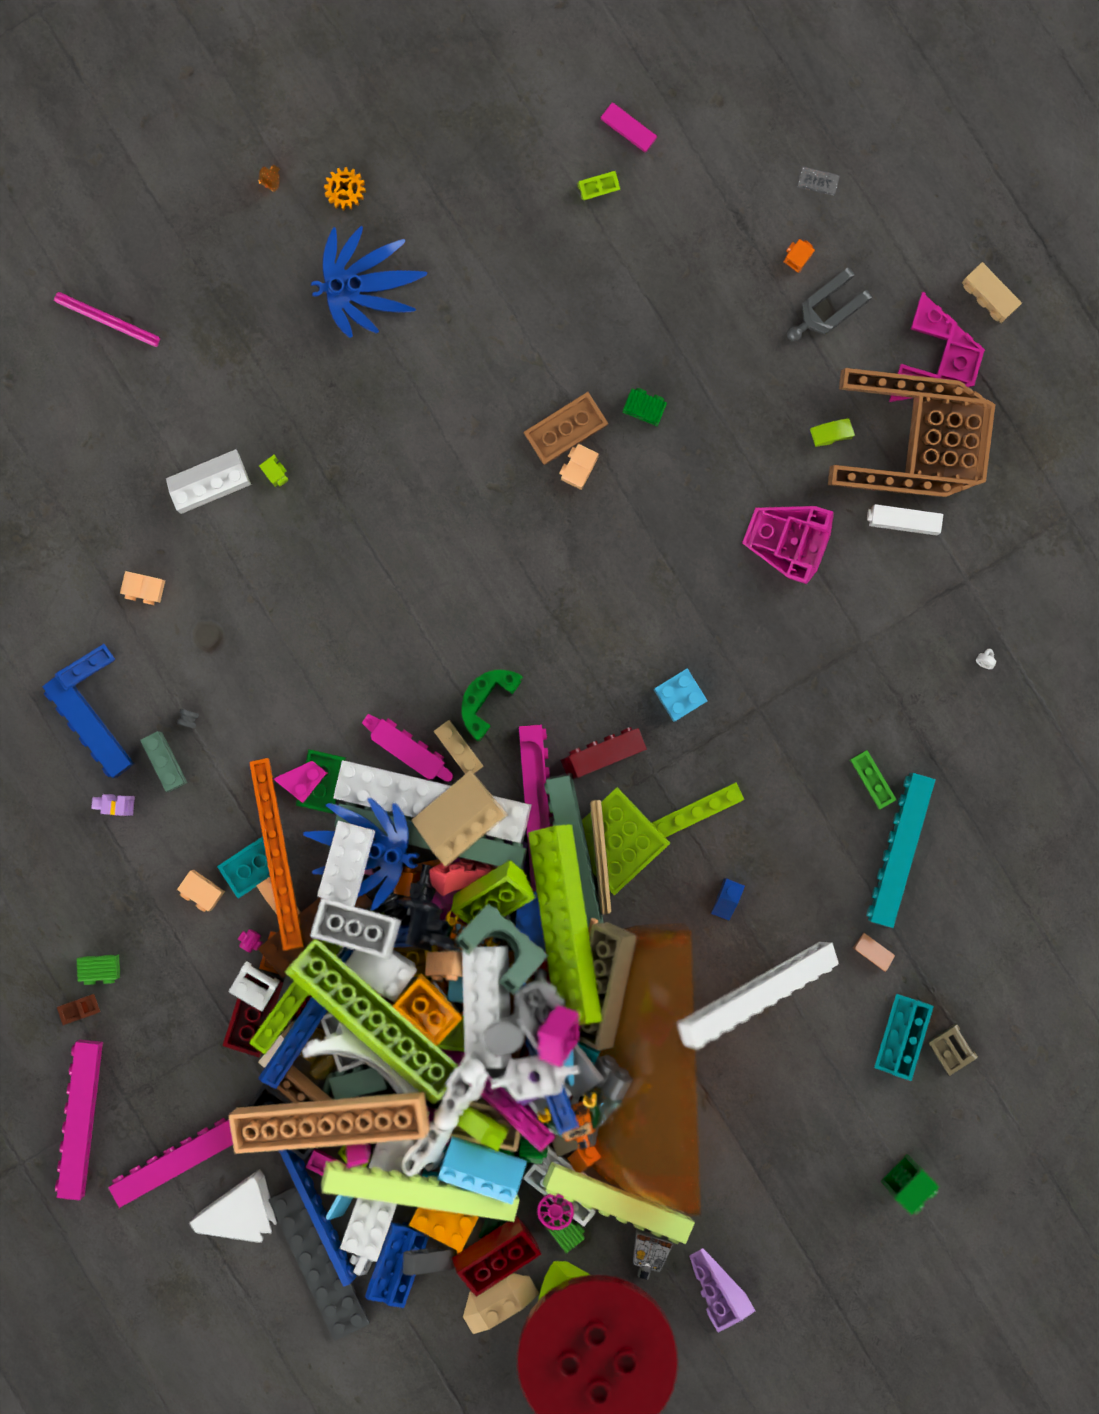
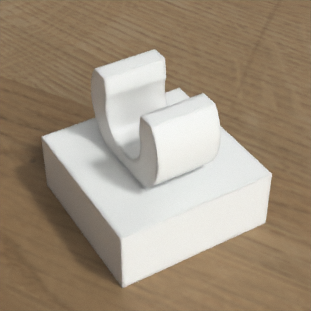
[349,1254,373,1276]

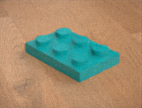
[217,836,270,899]

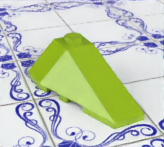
[538,1261,591,1300]

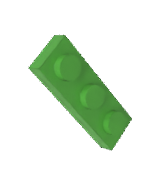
[850,750,896,809]

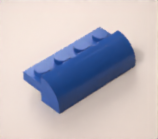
[365,1222,429,1308]

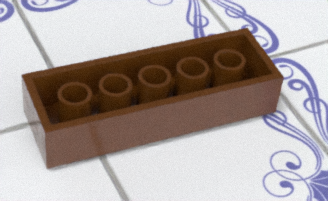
[258,893,373,979]

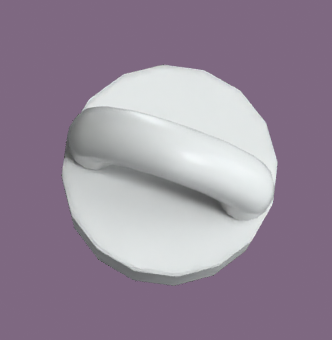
[976,649,996,669]

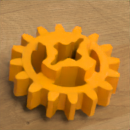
[324,167,366,210]

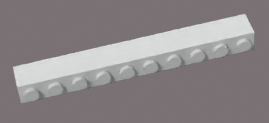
[677,942,839,1048]

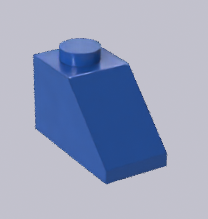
[711,878,745,920]

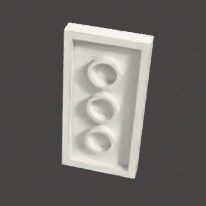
[317,821,375,907]

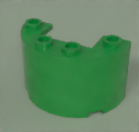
[462,670,523,741]

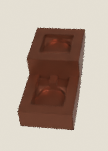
[57,994,100,1025]

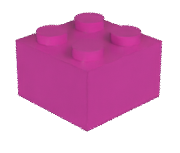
[538,1005,579,1067]

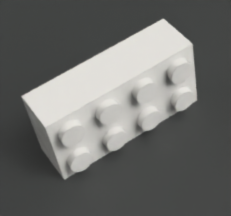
[311,898,401,959]

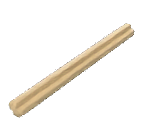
[590,800,611,914]

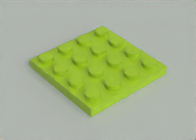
[582,787,670,895]

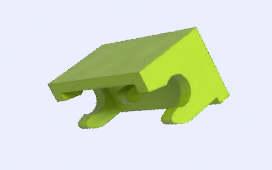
[577,171,620,200]

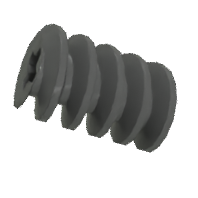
[379,893,410,926]

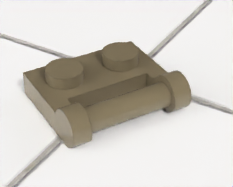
[928,1023,978,1076]

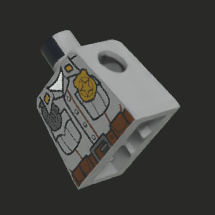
[633,1228,673,1280]

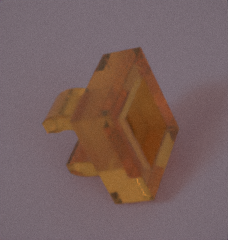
[259,165,280,192]

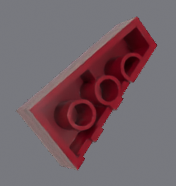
[561,727,647,779]

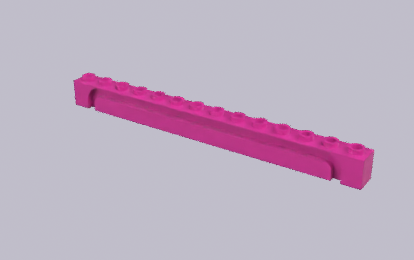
[519,725,553,984]

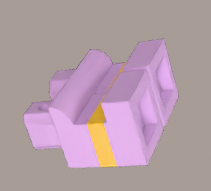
[91,794,135,816]

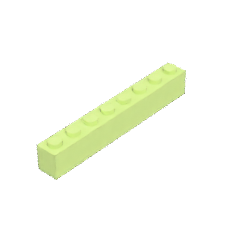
[542,1162,695,1244]

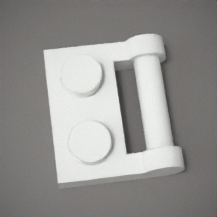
[229,961,280,1011]

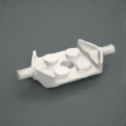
[491,1056,579,1101]

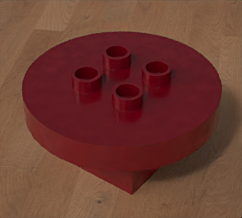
[517,1275,678,1414]

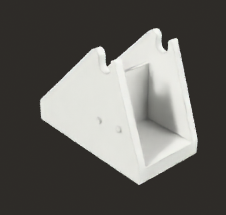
[189,1169,277,1242]

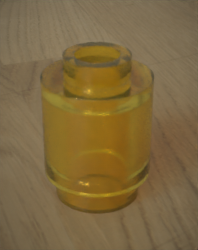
[310,1054,336,1080]

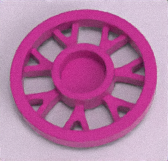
[537,1193,574,1230]

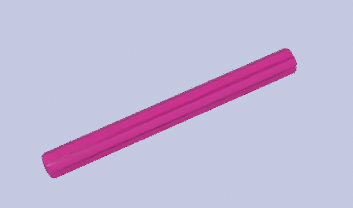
[54,292,160,347]

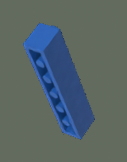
[42,677,135,778]

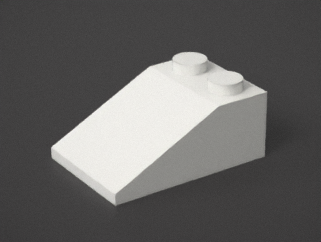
[345,949,417,1002]

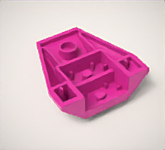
[742,506,834,584]

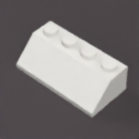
[166,449,251,514]

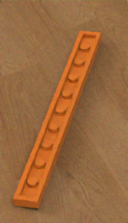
[249,758,304,951]

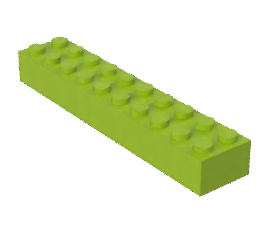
[528,825,602,1025]
[285,938,459,1104]

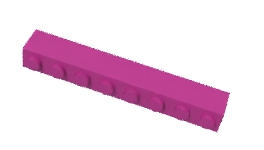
[55,1039,103,1200]
[108,1117,233,1208]

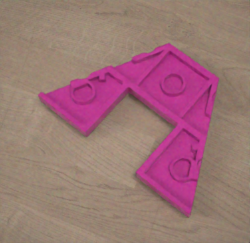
[889,292,985,402]

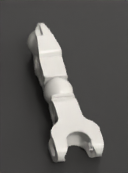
[401,1054,489,1176]

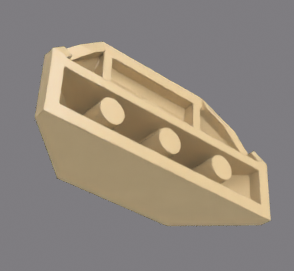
[463,1273,539,1334]

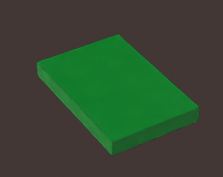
[296,749,346,814]

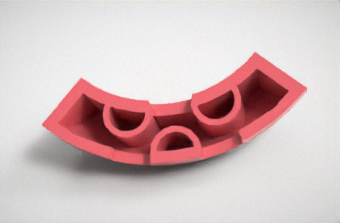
[429,858,499,896]

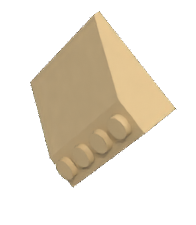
[411,770,508,866]

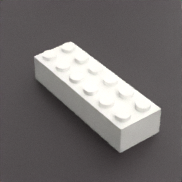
[462,946,511,1068]

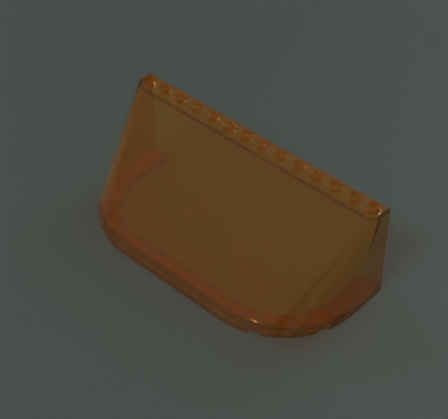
[585,923,701,1216]

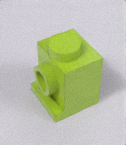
[259,455,289,487]

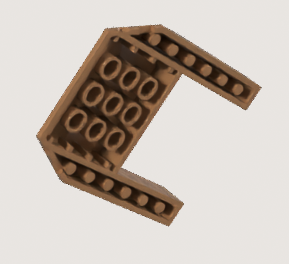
[828,368,995,497]

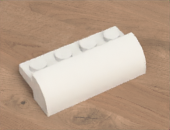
[523,1145,596,1226]

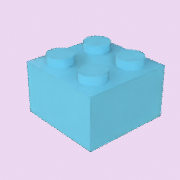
[653,668,707,722]

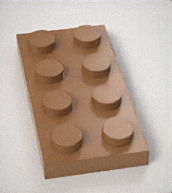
[524,392,608,465]

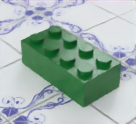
[880,1154,939,1215]

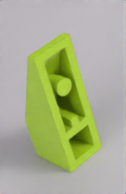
[457,1106,509,1152]

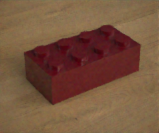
[222,973,284,1058]
[452,1216,542,1297]

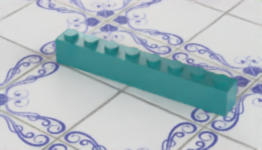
[866,773,936,928]

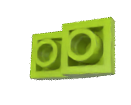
[810,418,855,447]

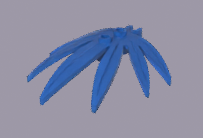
[310,226,427,338]
[303,797,420,911]

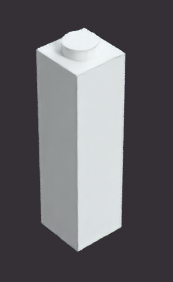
[867,504,943,535]

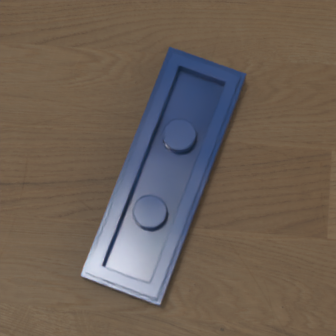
[55,644,115,691]

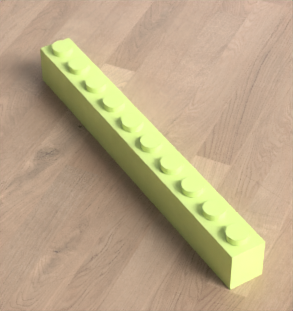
[321,1161,520,1222]

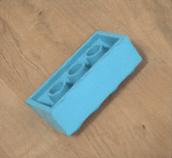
[437,1136,527,1205]

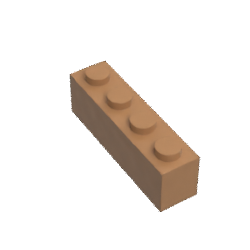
[277,1064,333,1103]

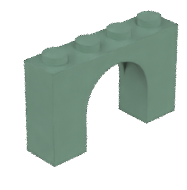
[454,904,547,995]

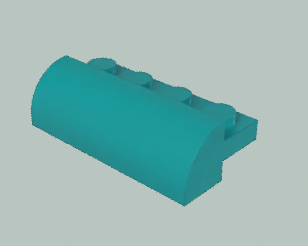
[874,994,934,1081]

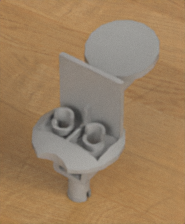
[483,969,564,1055]

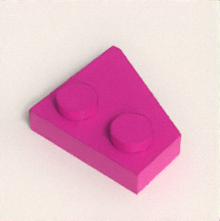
[274,761,327,803]

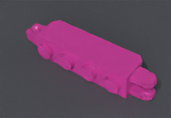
[362,714,454,782]

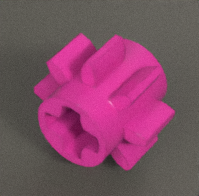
[238,929,263,953]

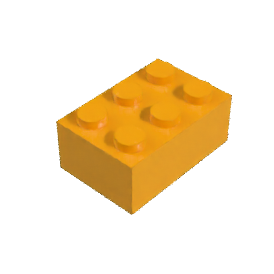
[409,1207,479,1252]

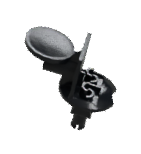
[395,864,460,952]

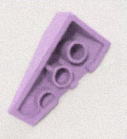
[689,1248,755,1332]

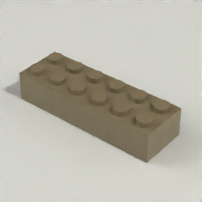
[579,922,637,1050]

